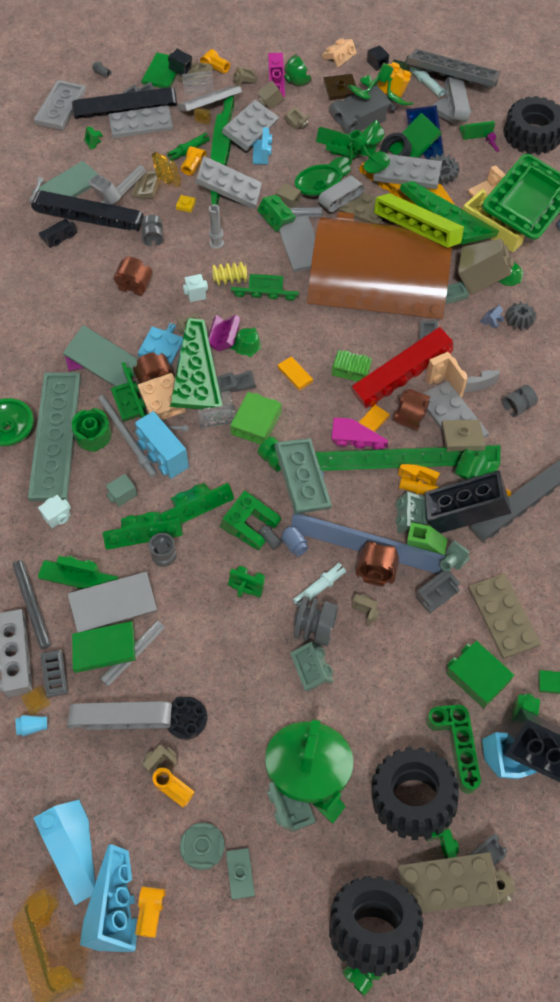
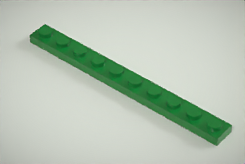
[315,444,501,471]

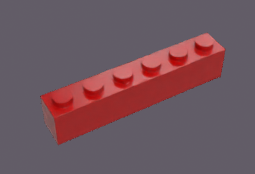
[351,327,453,409]

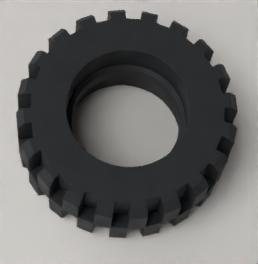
[504,96,560,155]
[372,747,459,840]
[329,876,424,977]

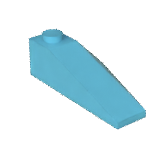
[482,732,537,779]
[34,800,95,905]
[80,844,137,952]

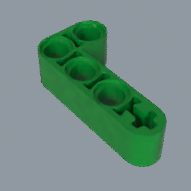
[426,705,481,794]

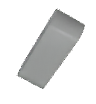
[88,175,121,204]
[318,176,364,212]

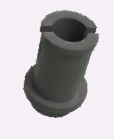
[92,62,112,79]
[258,525,282,550]

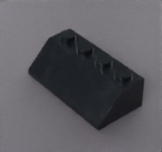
[425,470,511,533]
[504,708,560,783]

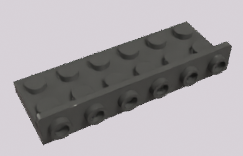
[407,49,501,87]

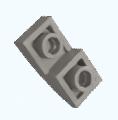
[464,370,500,392]

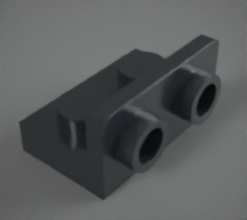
[38,218,77,248]

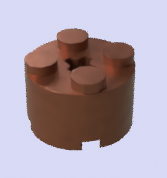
[113,257,153,296]
[133,352,174,384]
[393,389,431,431]
[356,542,399,587]

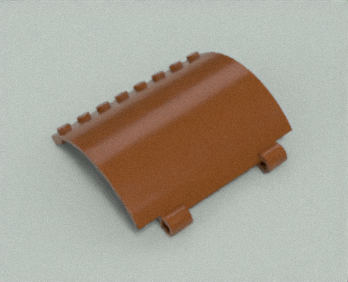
[307,212,452,319]

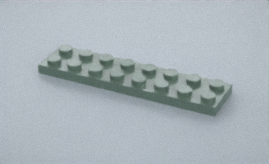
[28,373,81,502]

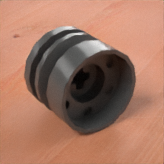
[294,596,339,647]

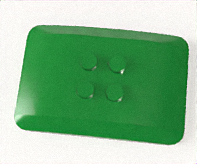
[482,154,560,240]

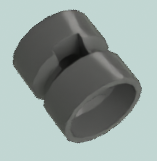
[141,215,163,246]
[502,385,538,417]
[149,533,177,567]

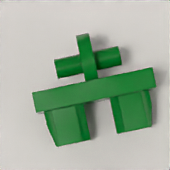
[227,566,265,598]

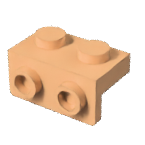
[322,38,357,67]

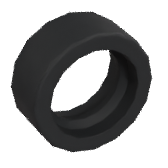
[380,132,412,157]

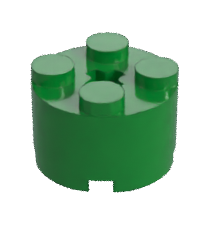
[71,408,112,452]
[455,449,500,480]

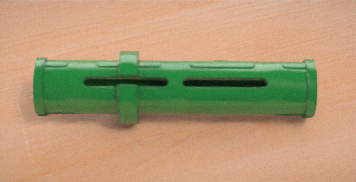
[167,132,210,162]

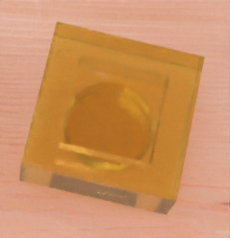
[194,107,211,125]
[21,686,50,716]

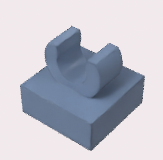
[480,305,504,328]

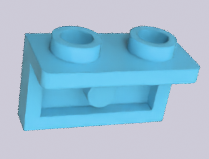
[253,127,272,164]

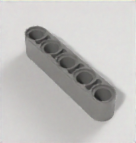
[445,76,470,122]
[67,702,172,730]

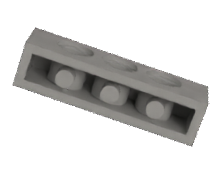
[0,609,33,697]

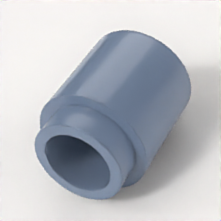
[281,527,309,556]

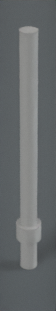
[98,395,157,478]

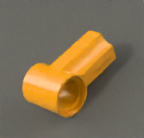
[200,49,231,73]
[181,146,206,176]
[152,768,195,808]
[135,886,166,938]

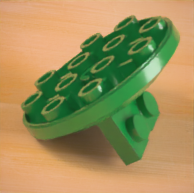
[265,719,353,803]

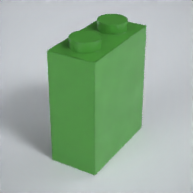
[230,392,282,445]

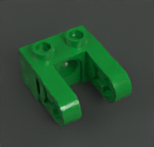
[219,490,281,551]

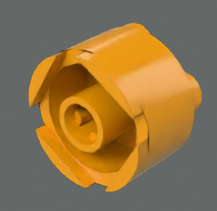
[377,62,412,97]

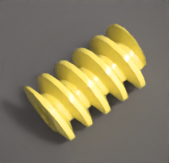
[212,262,247,286]

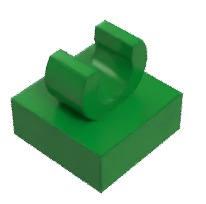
[84,127,103,150]

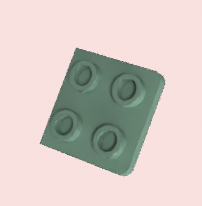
[267,782,317,832]

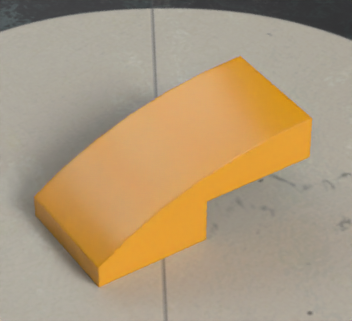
[398,464,440,486]

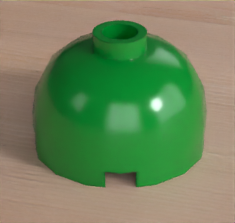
[284,54,312,86]

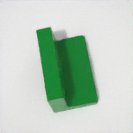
[459,121,495,140]

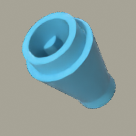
[16,715,47,737]

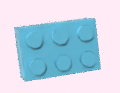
[135,411,189,479]

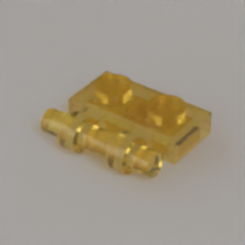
[151,151,181,187]

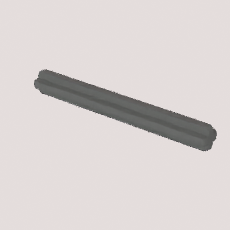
[13,560,51,650]

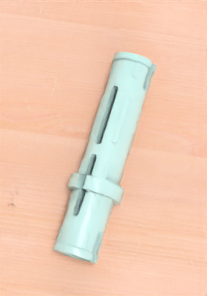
[410,67,446,98]
[292,563,346,607]

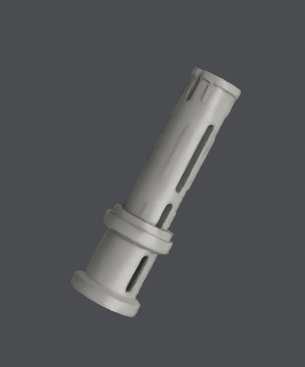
[209,204,224,249]

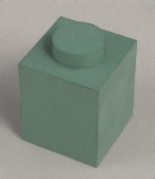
[106,474,137,507]

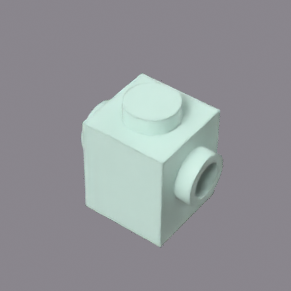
[183,274,208,302]
[38,495,71,528]

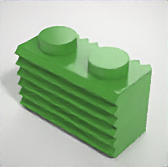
[331,350,372,382]

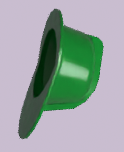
[230,327,261,358]

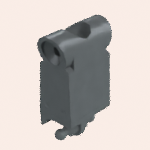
[328,85,396,134]

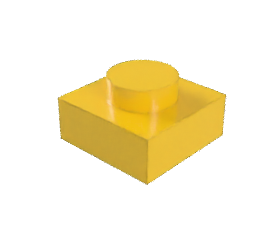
[176,195,196,213]

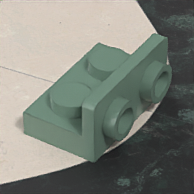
[396,492,427,533]
[290,642,334,691]

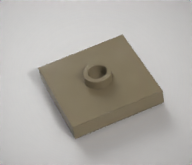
[442,419,486,451]

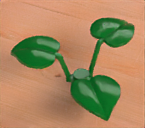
[347,63,414,105]
[329,120,390,177]

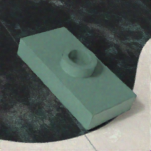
[226,848,255,900]

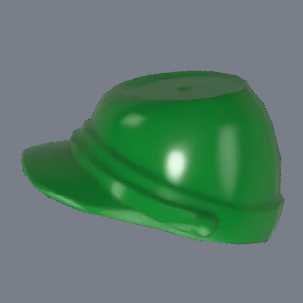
[498,263,523,286]

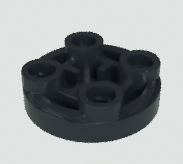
[167,696,208,740]

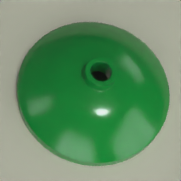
[295,164,342,196]
[0,398,34,447]

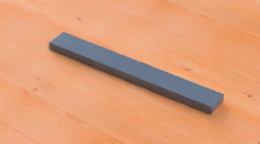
[291,514,446,574]

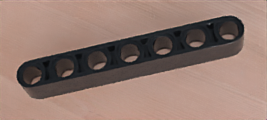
[72,87,177,119]
[31,190,144,232]

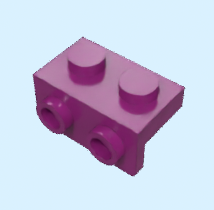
[208,314,241,352]

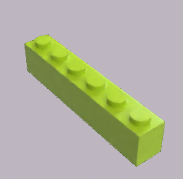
[374,193,464,248]

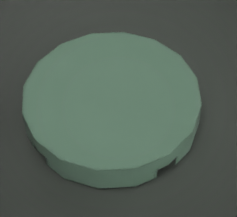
[180,822,225,870]

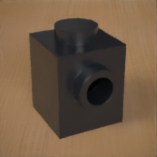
[367,45,390,71]
[168,48,192,77]

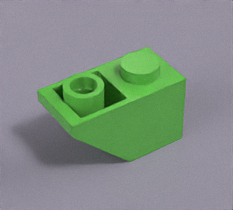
[406,522,447,555]

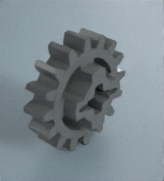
[430,154,460,185]

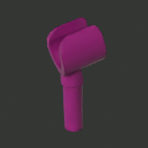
[485,132,500,152]

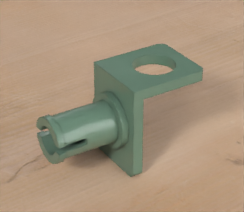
[440,541,470,572]

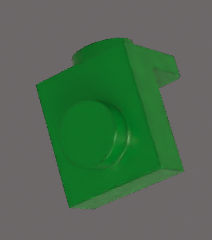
[426,829,459,859]

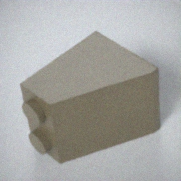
[458,239,514,294]

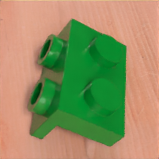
[257,195,296,232]

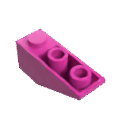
[268,53,285,97]
[332,417,389,449]

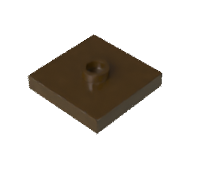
[323,74,356,100]

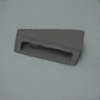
[40,650,68,698]

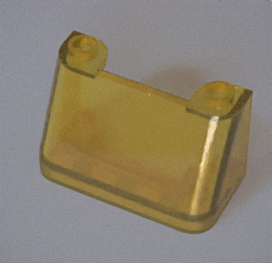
[12,889,85,1002]

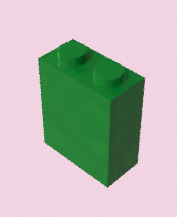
[446,640,515,709]

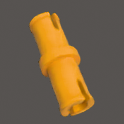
[399,477,439,495]

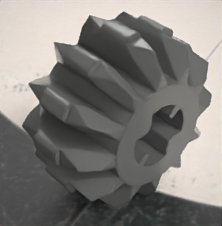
[506,302,536,331]

